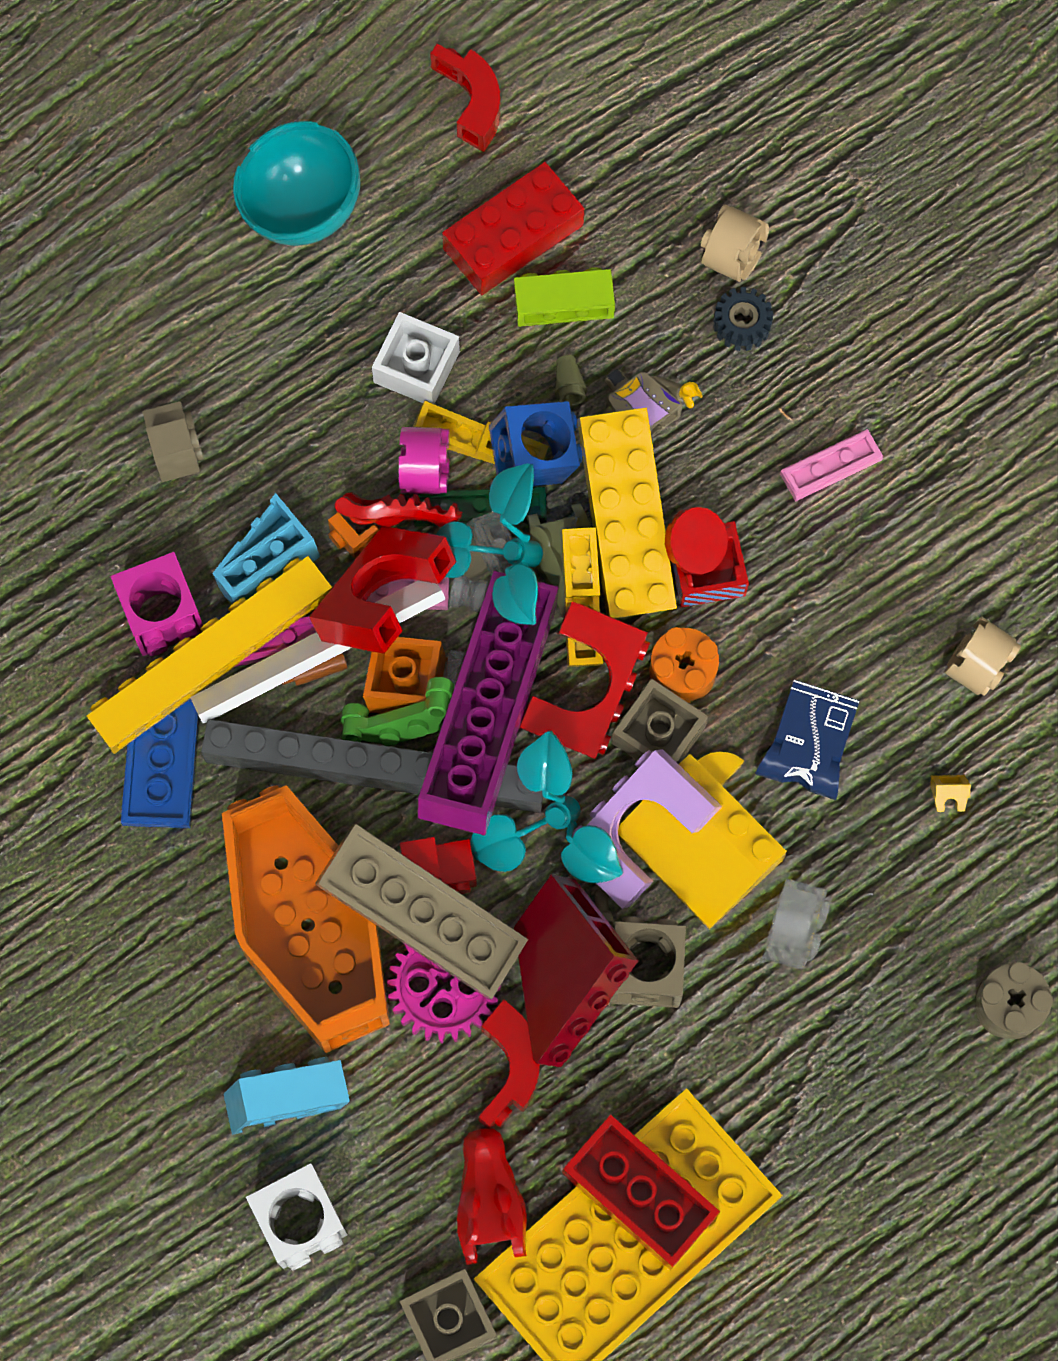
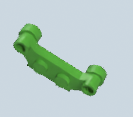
[341,677,454,746]

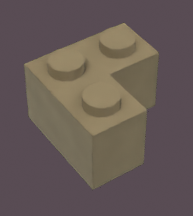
[142,401,203,482]

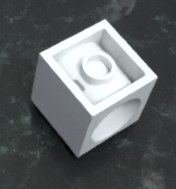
[246,1164,347,1271]

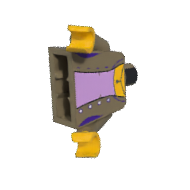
[603,369,703,438]

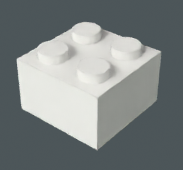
[372,312,460,404]

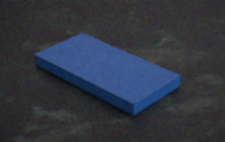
[121,699,199,828]

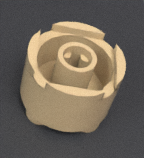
[701,205,769,282]
[944,617,1021,696]

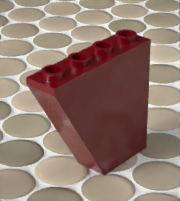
[514,874,638,1067]

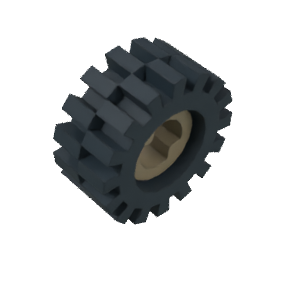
[713,287,773,351]

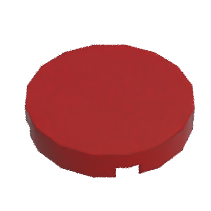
[664,507,728,574]

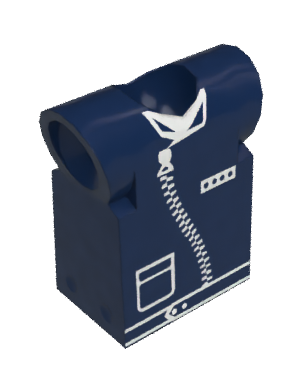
[755,680,860,800]

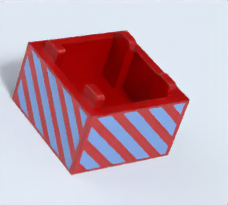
[671,521,749,608]

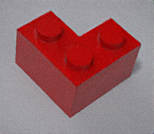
[400,837,477,895]

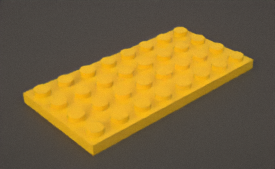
[473,1088,783,1361]

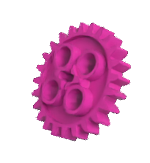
[387,944,501,1043]

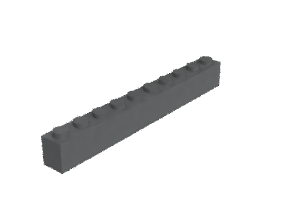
[201,720,543,813]

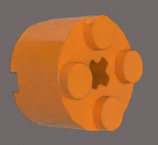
[649,627,719,703]

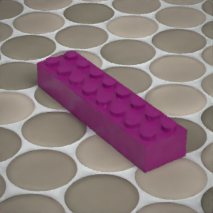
[418,571,559,836]

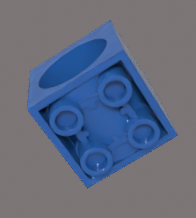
[489,401,582,486]

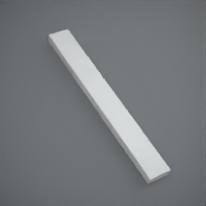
[190,580,446,724]

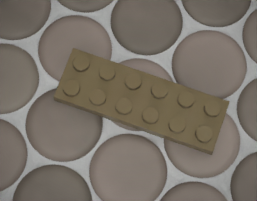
[315,824,528,999]

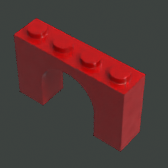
[309,526,456,654]
[519,601,650,759]

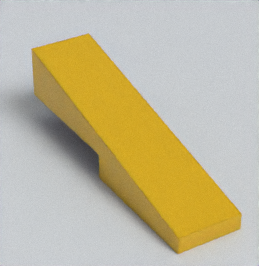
[413,401,549,464]
[562,527,603,667]

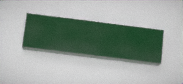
[413,487,547,527]

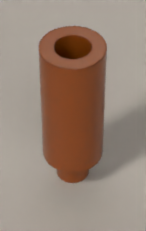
[282,653,348,686]

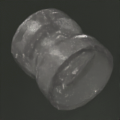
[449,575,489,613]

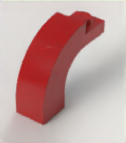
[430,44,500,152]
[479,1000,540,1129]

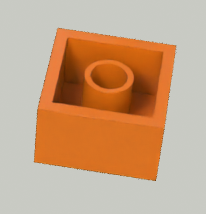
[363,637,446,714]

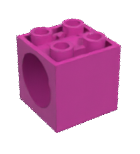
[110,552,203,656]

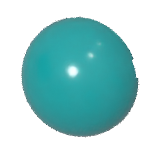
[233,121,361,246]

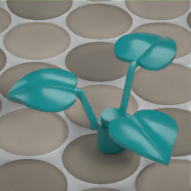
[436,463,543,625]
[470,731,623,883]

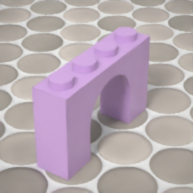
[573,749,722,909]

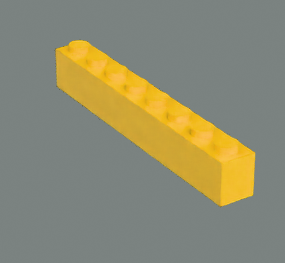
[87,556,332,754]

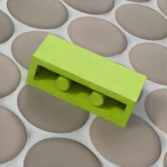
[514,267,615,327]

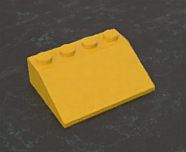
[618,754,787,930]

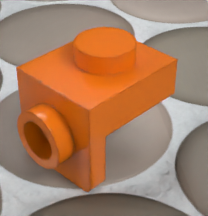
[328,512,379,559]

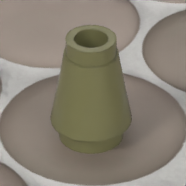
[555,355,587,406]

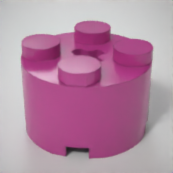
[399,427,450,494]

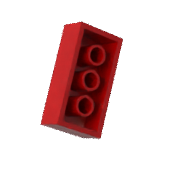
[442,162,585,296]
[562,1114,720,1271]

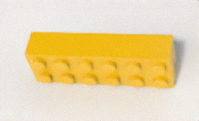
[577,407,677,618]

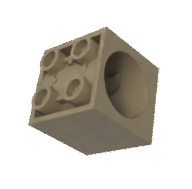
[610,917,686,1008]

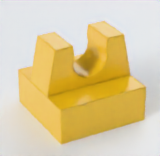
[931,775,971,812]

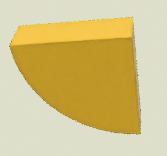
[698,752,744,786]

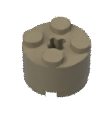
[975,962,1053,1039]

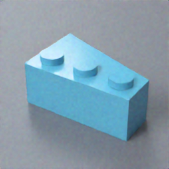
[213,493,320,605]
[223,1057,350,1135]

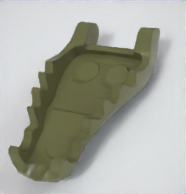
[526,503,592,619]

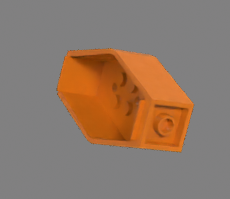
[222,785,390,1053]

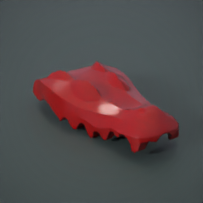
[335,492,462,527]
[457,1129,527,1265]

